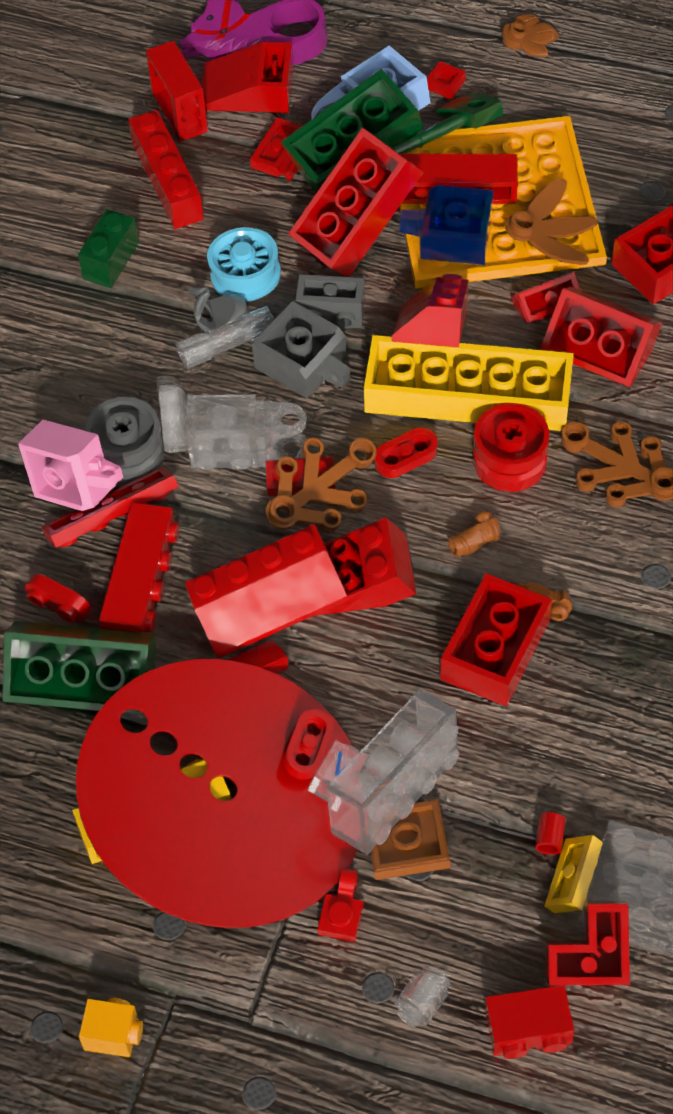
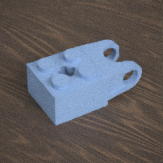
[311,46,430,119]

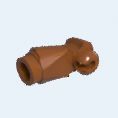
[448,511,500,558]
[517,581,572,621]

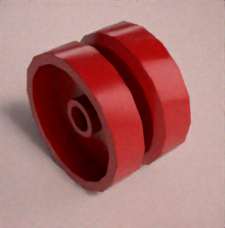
[473,403,550,492]

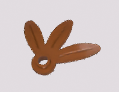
[505,178,598,265]

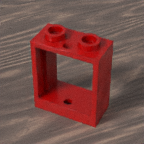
[146,40,208,142]

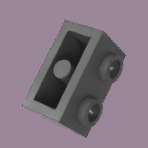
[296,274,365,329]

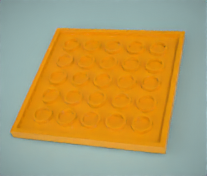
[399,116,607,289]

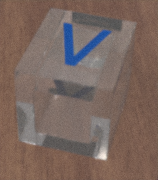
[308,740,368,809]

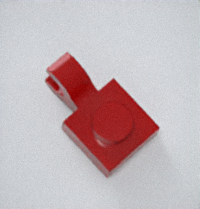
[317,868,364,942]

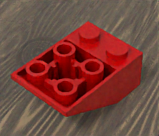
[201,42,294,113]
[314,517,417,616]

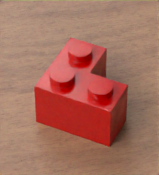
[546,901,630,985]

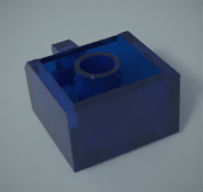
[399,185,494,265]

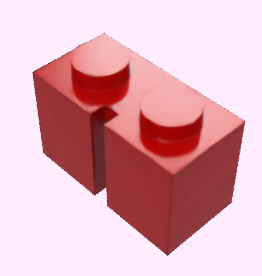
[485,985,575,1059]

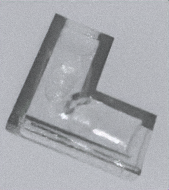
[156,376,191,453]

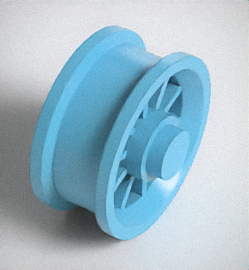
[207,227,281,301]

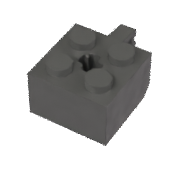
[252,301,351,398]

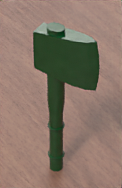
[389,91,503,154]

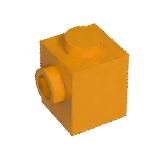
[79,998,143,1057]

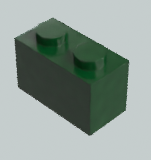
[78,209,139,288]

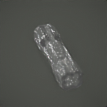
[176,306,274,369]

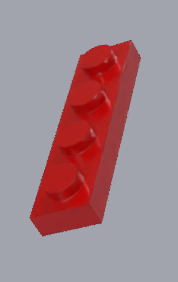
[41,467,179,548]

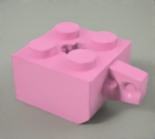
[18,420,123,511]

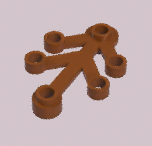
[561,421,673,507]
[265,438,376,532]

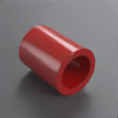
[535,812,566,855]

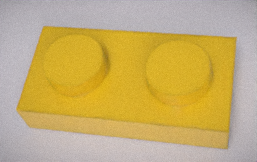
[544,835,603,914]

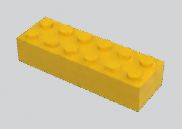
[364,335,574,431]

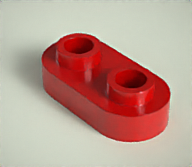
[374,428,438,478]
[25,573,91,623]
[283,709,334,780]

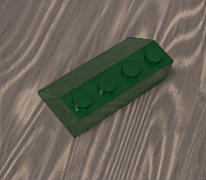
[281,68,423,193]
[3,621,156,715]

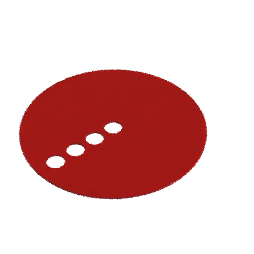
[76,659,366,928]

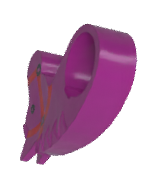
[179,0,328,65]

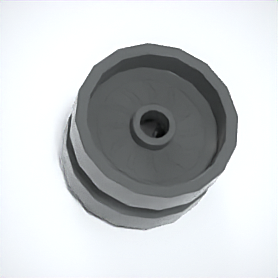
[85,397,164,484]

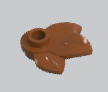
[502,14,559,57]

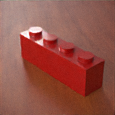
[128,110,204,230]
[400,153,518,204]
[99,503,180,633]

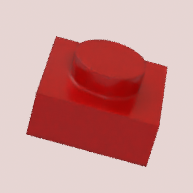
[427,61,466,99]

